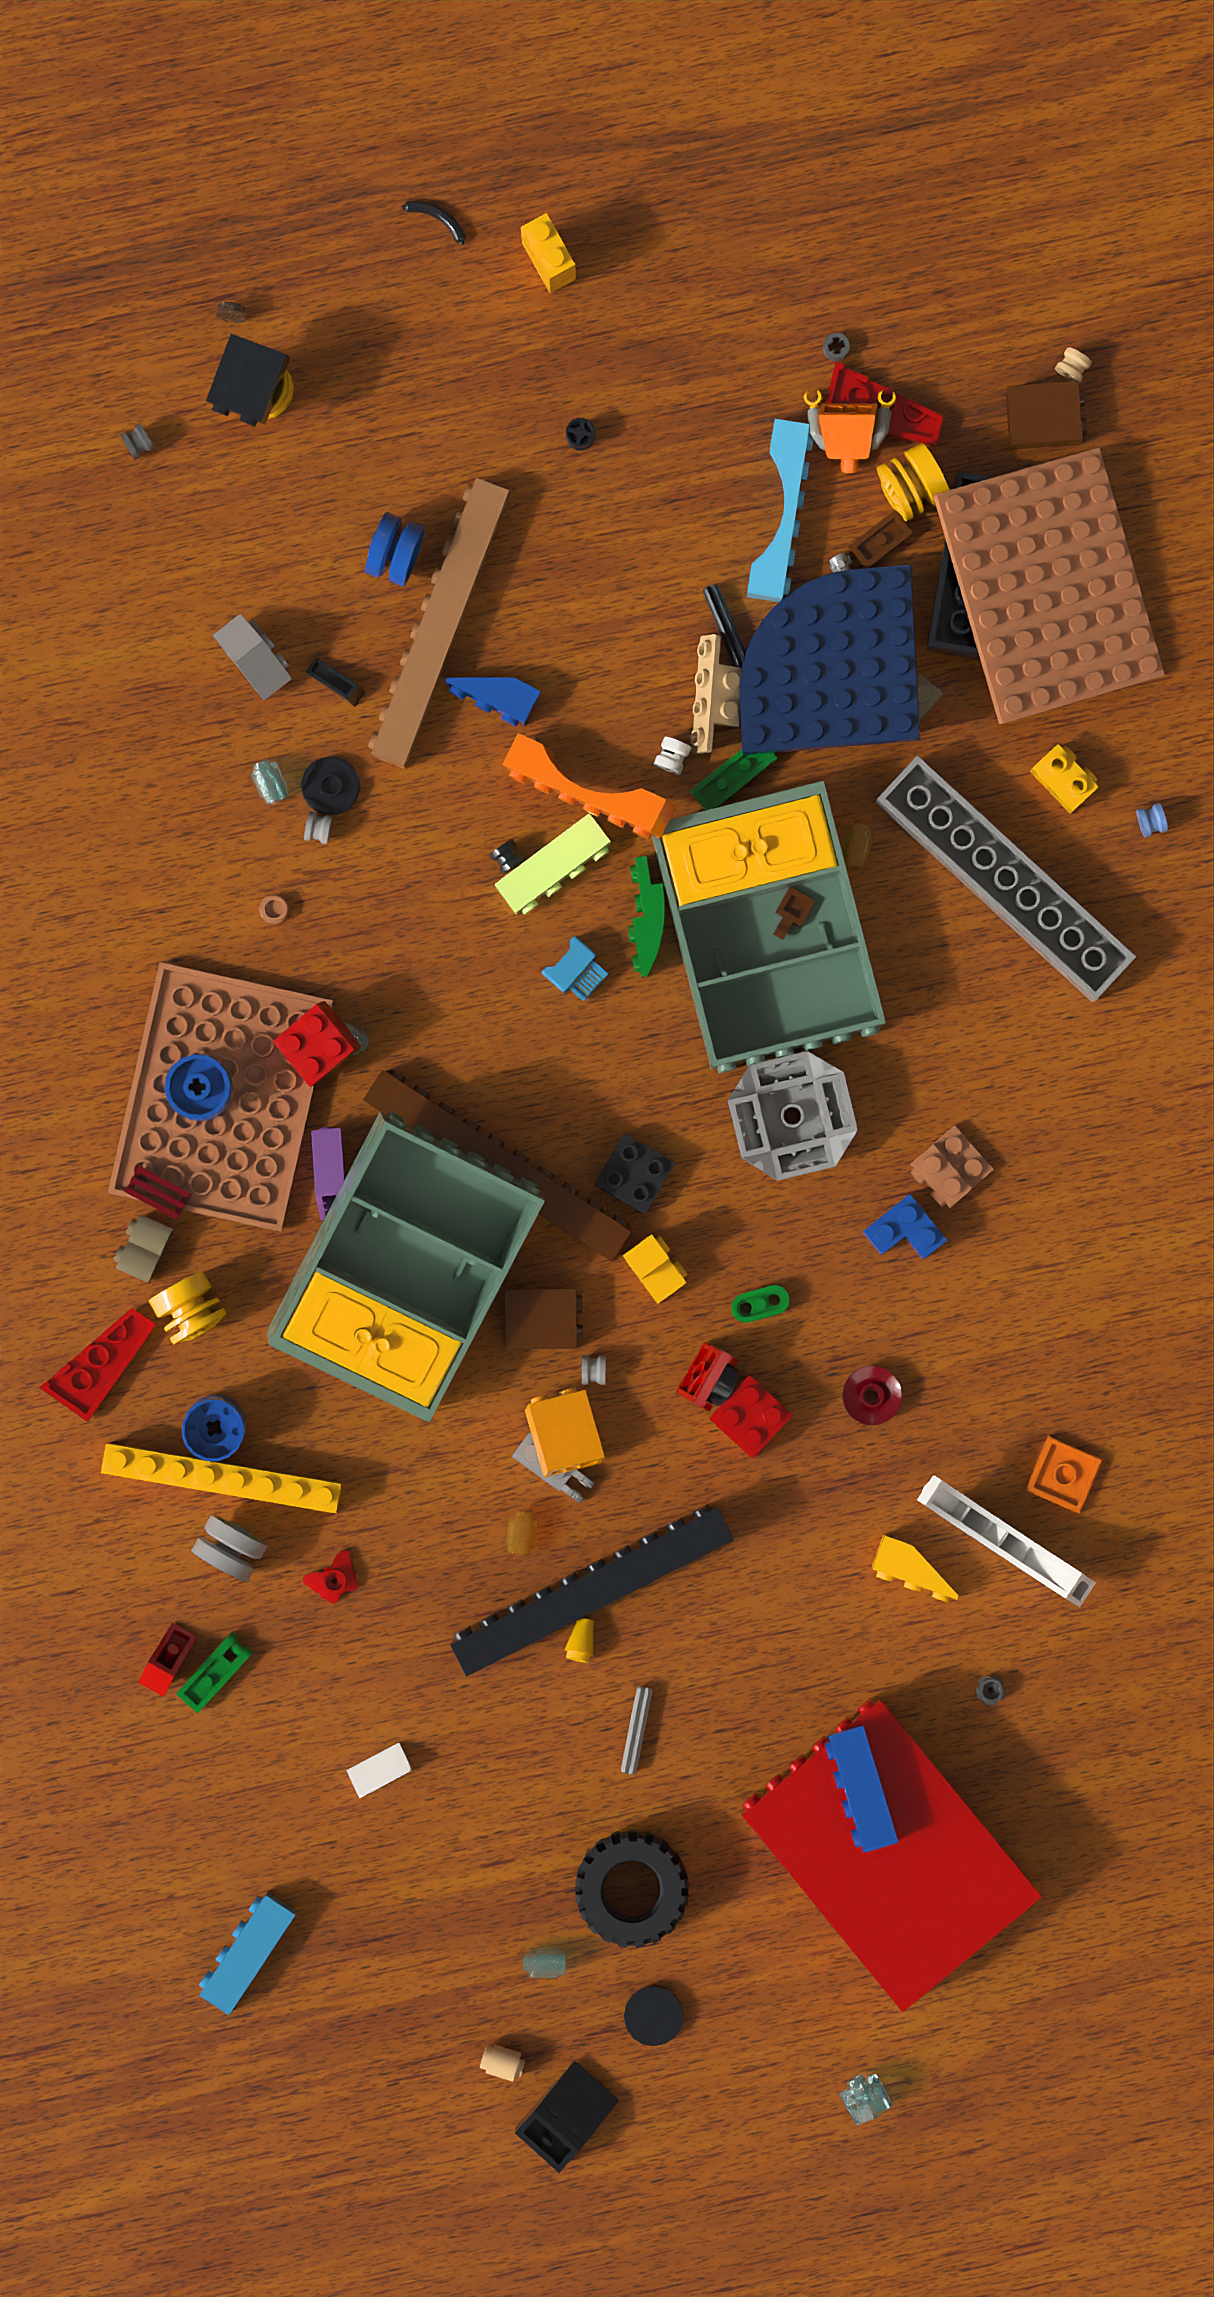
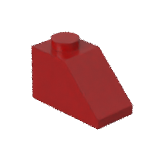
[138,1623,198,1697]

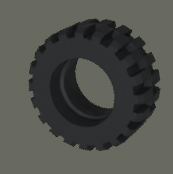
[575,1830,689,1948]

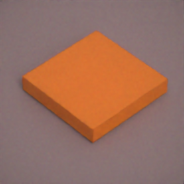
[1025,1436,1103,1514]

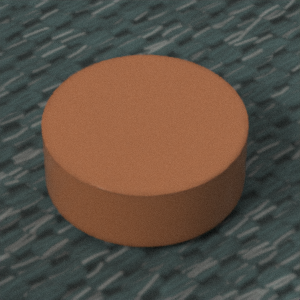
[259,894,289,925]

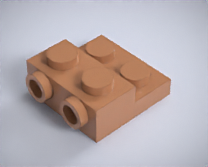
[910,1125,994,1209]

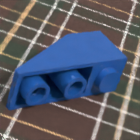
[445,678,541,727]

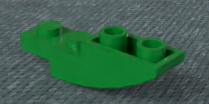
[627,856,664,979]

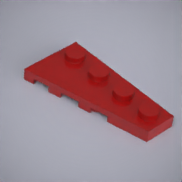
[825,361,944,447]
[39,1308,157,1422]

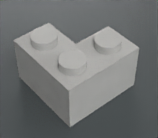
[213,614,292,700]

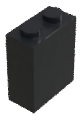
[206,333,290,427]

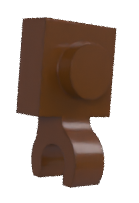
[773,887,815,940]

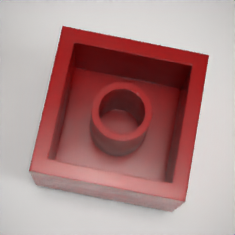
[272,1001,363,1087]
[708,1375,793,1459]

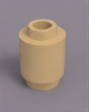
[479,2044,525,2082]

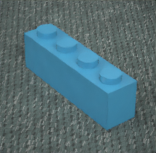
[199,1892,297,2015]

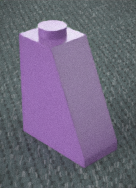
[311,1127,346,1220]

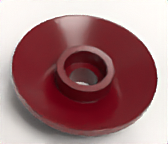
[842,1366,902,1425]

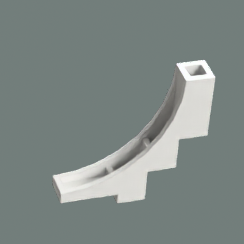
[917,1475,1096,1608]

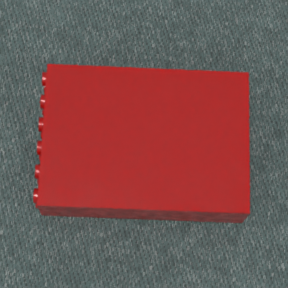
[741,1698,1042,2012]

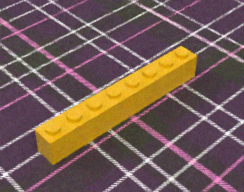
[101,1443,343,1513]

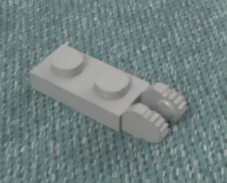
[512,1432,595,1503]

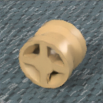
[1055,347,1092,383]

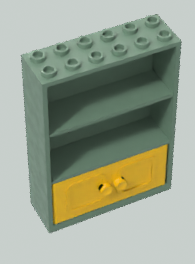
[651,781,886,1074]
[266,1111,545,1422]

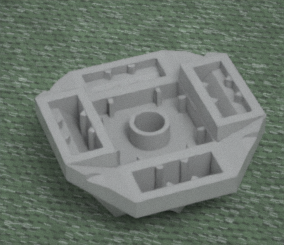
[728,1051,858,1181]

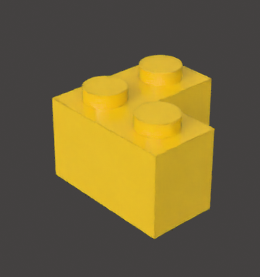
[623,1234,688,1304]

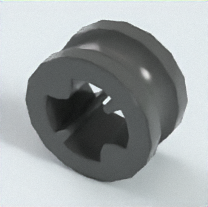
[823,333,850,361]

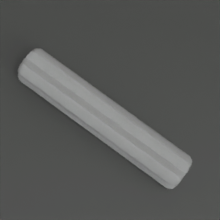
[621,1686,652,1775]

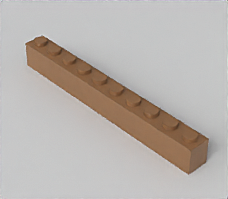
[368,478,510,769]

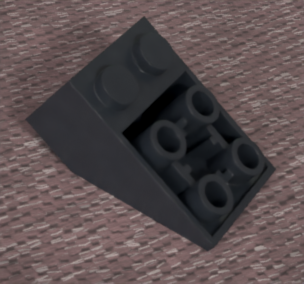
[515,2060,619,2173]

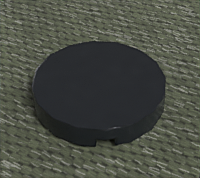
[301,756,360,816]
[624,1985,683,2046]

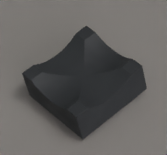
[594,1133,675,1214]

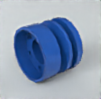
[182,1395,246,1461]

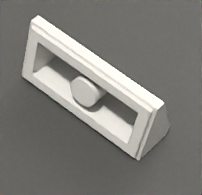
[346,1743,413,1798]

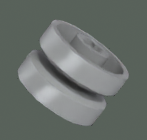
[191,1514,268,1582]

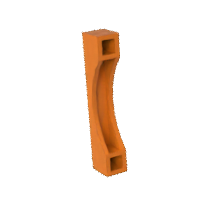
[502,733,676,839]

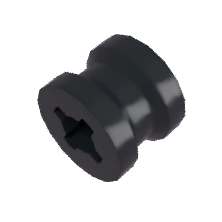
[566,418,595,451]
[489,839,527,875]

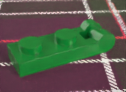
[176,1631,254,1714]

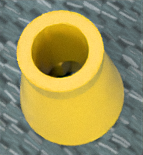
[564,1618,594,1663]

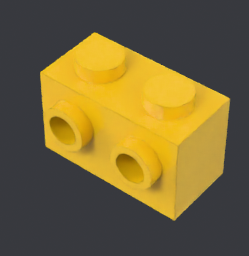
[1030,744,1098,814]

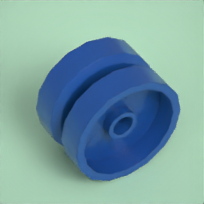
[365,512,426,587]
[165,1054,233,1121]

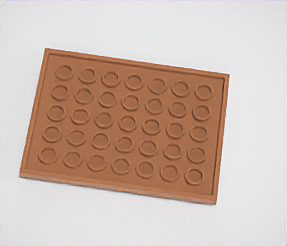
[933,447,1165,725]
[108,962,334,1232]

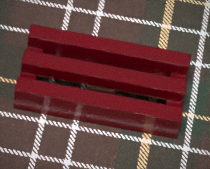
[124,1166,191,1220]

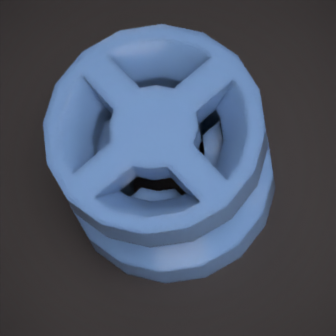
[1136,803,1168,838]

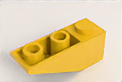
[871,1535,958,1602]

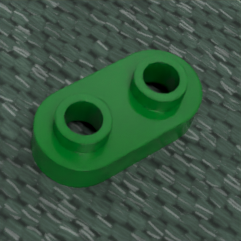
[731,1285,789,1323]

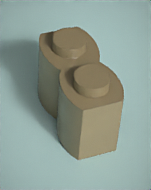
[114,1214,174,1284]

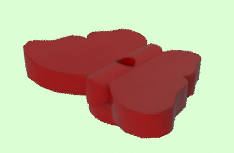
[302,1549,357,1604]

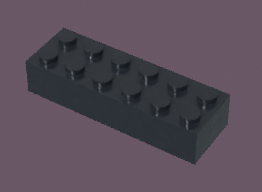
[926,471,994,660]

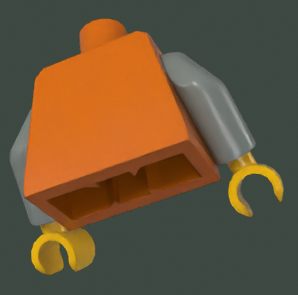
[804,390,896,473]

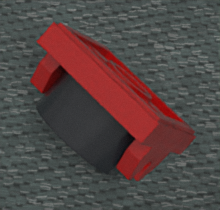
[676,1341,739,1412]

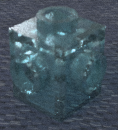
[839,2073,893,2125]

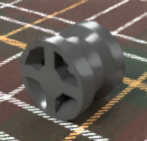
[120,423,155,460]

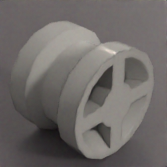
[304,811,333,845]
[582,1355,606,1385]

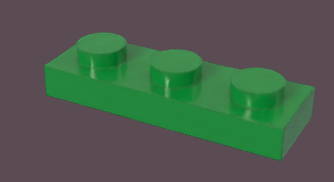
[690,749,777,811]

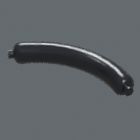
[402,201,466,245]

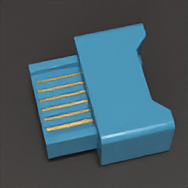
[542,935,608,1002]

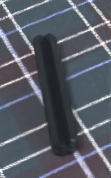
[703,584,746,668]

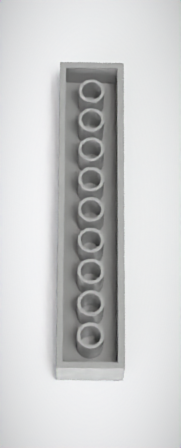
[875,755,1136,1003]

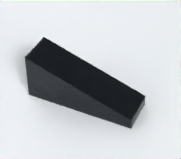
[306,657,365,707]

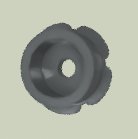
[976,1676,1005,1705]

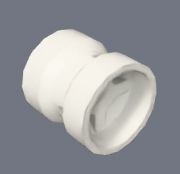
[654,737,691,775]

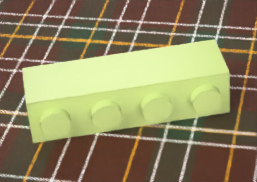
[495,813,611,915]

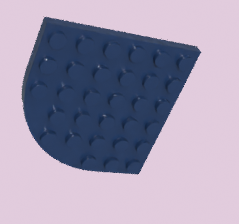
[740,565,921,755]

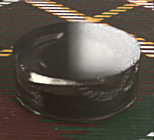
[216,302,247,323]

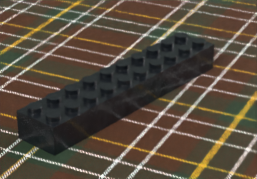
[450,1504,733,1677]

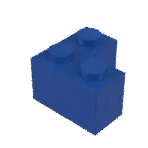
[862,1194,947,1259]

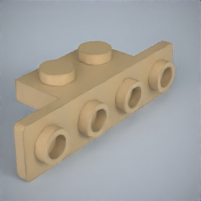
[690,634,742,754]

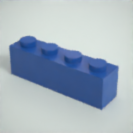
[824,1724,899,1853]

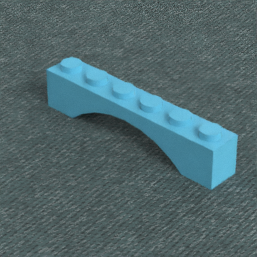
[747,419,813,602]

